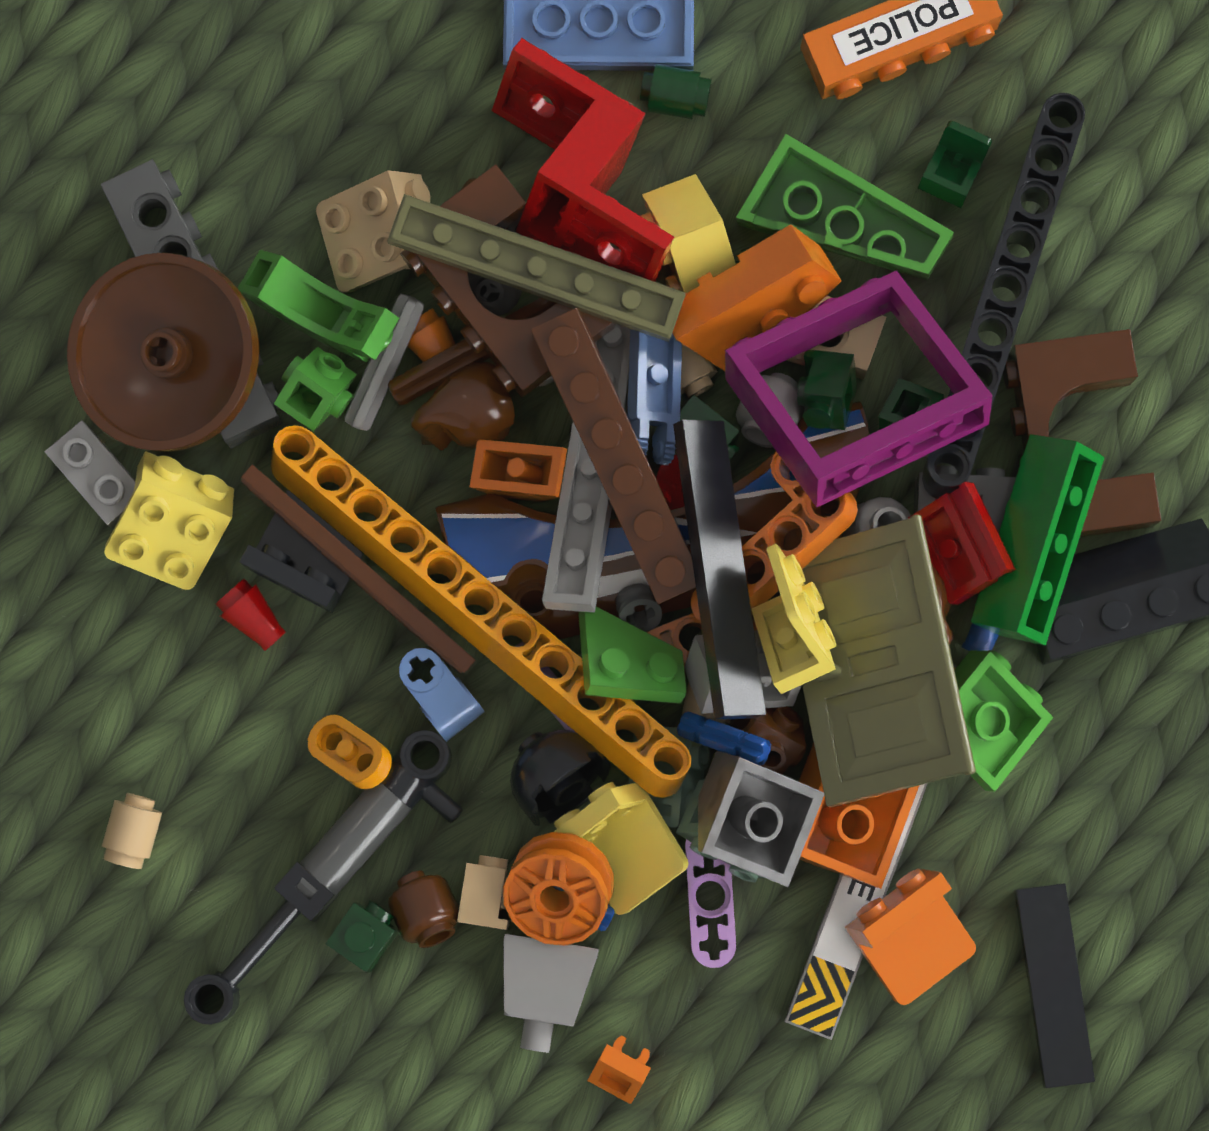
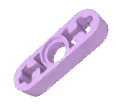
[685,839,736,968]

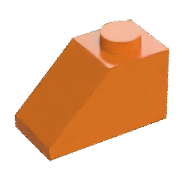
[469,439,567,502]

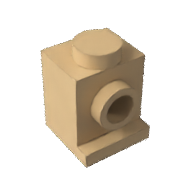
[457,855,510,930]

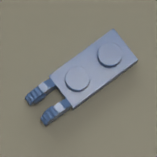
[627,329,682,465]

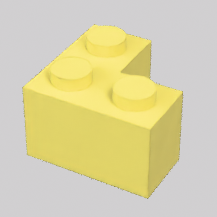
[640,174,736,293]

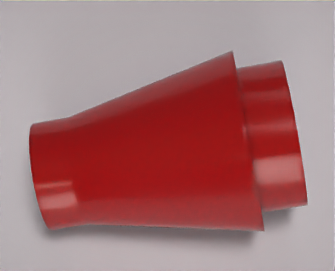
[215,578,286,651]

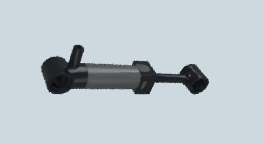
[184,730,463,1025]

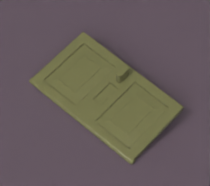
[802,515,976,807]

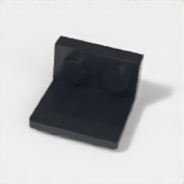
[239,490,365,613]

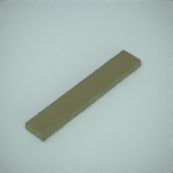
[387,194,686,342]

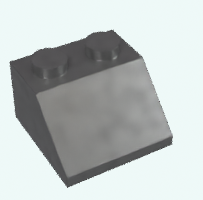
[698,750,825,887]

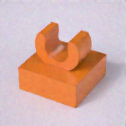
[587,1035,651,1104]

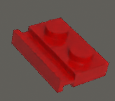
[908,482,1016,605]

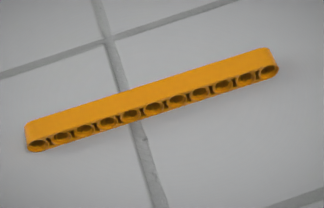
[271,425,691,798]

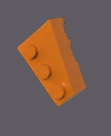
[672,224,842,371]

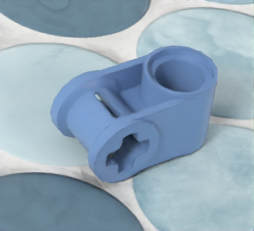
[399,648,485,742]

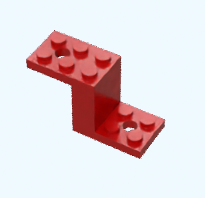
[492,38,675,282]

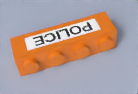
[800,0,1003,100]

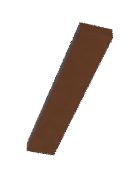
[241,464,476,674]

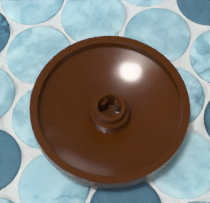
[67,253,259,451]

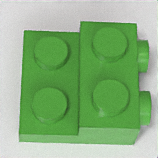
[954,650,1053,792]

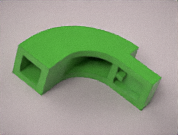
[238,250,400,363]

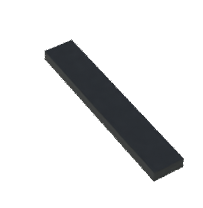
[673,420,766,720]

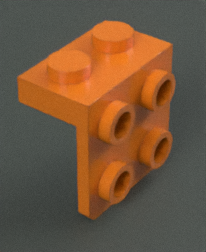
[845,869,976,1005]

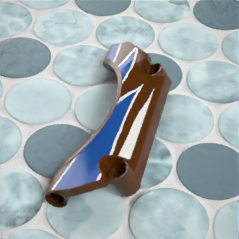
[436,401,870,640]

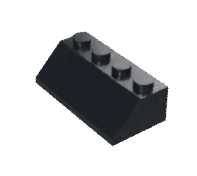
[1036,518,1209,665]

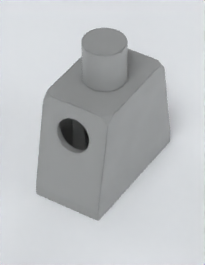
[504,934,599,1053]

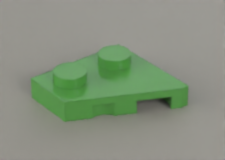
[579,607,687,704]

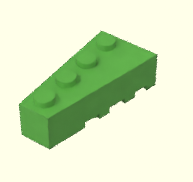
[736,134,954,280]

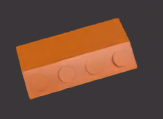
[799,742,919,889]

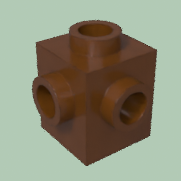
[728,706,807,775]

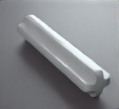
[344,294,424,431]

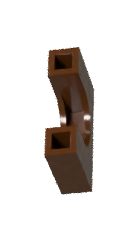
[400,164,615,398]
[1003,329,1162,537]

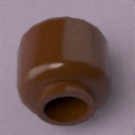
[388,870,459,948]

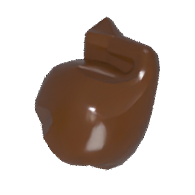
[411,361,515,451]

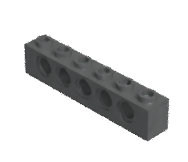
[101,159,283,449]

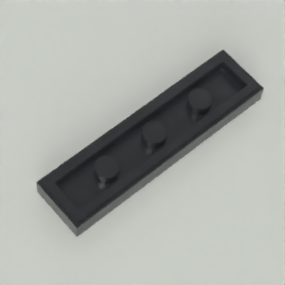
[1014,883,1095,1088]

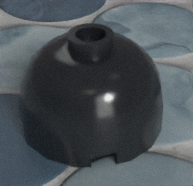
[510,730,611,826]

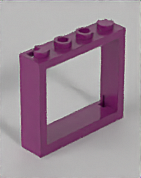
[725,270,993,508]

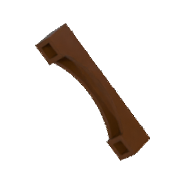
[531,308,696,604]

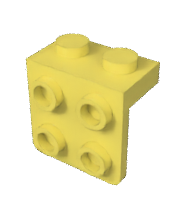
[104,451,234,590]
[751,544,836,694]
[554,782,688,915]

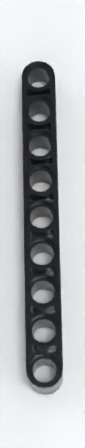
[922,92,1085,499]

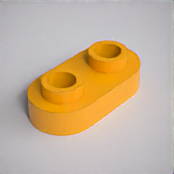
[308,715,392,789]

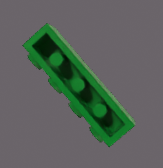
[971,434,1105,646]

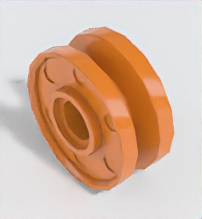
[503,832,614,946]

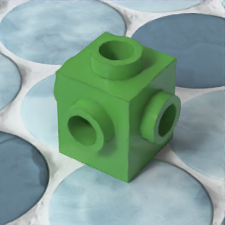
[274,347,357,432]

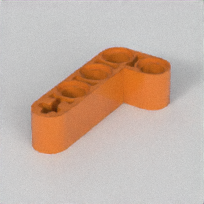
[691,451,858,621]

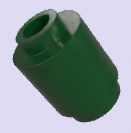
[640,64,712,120]

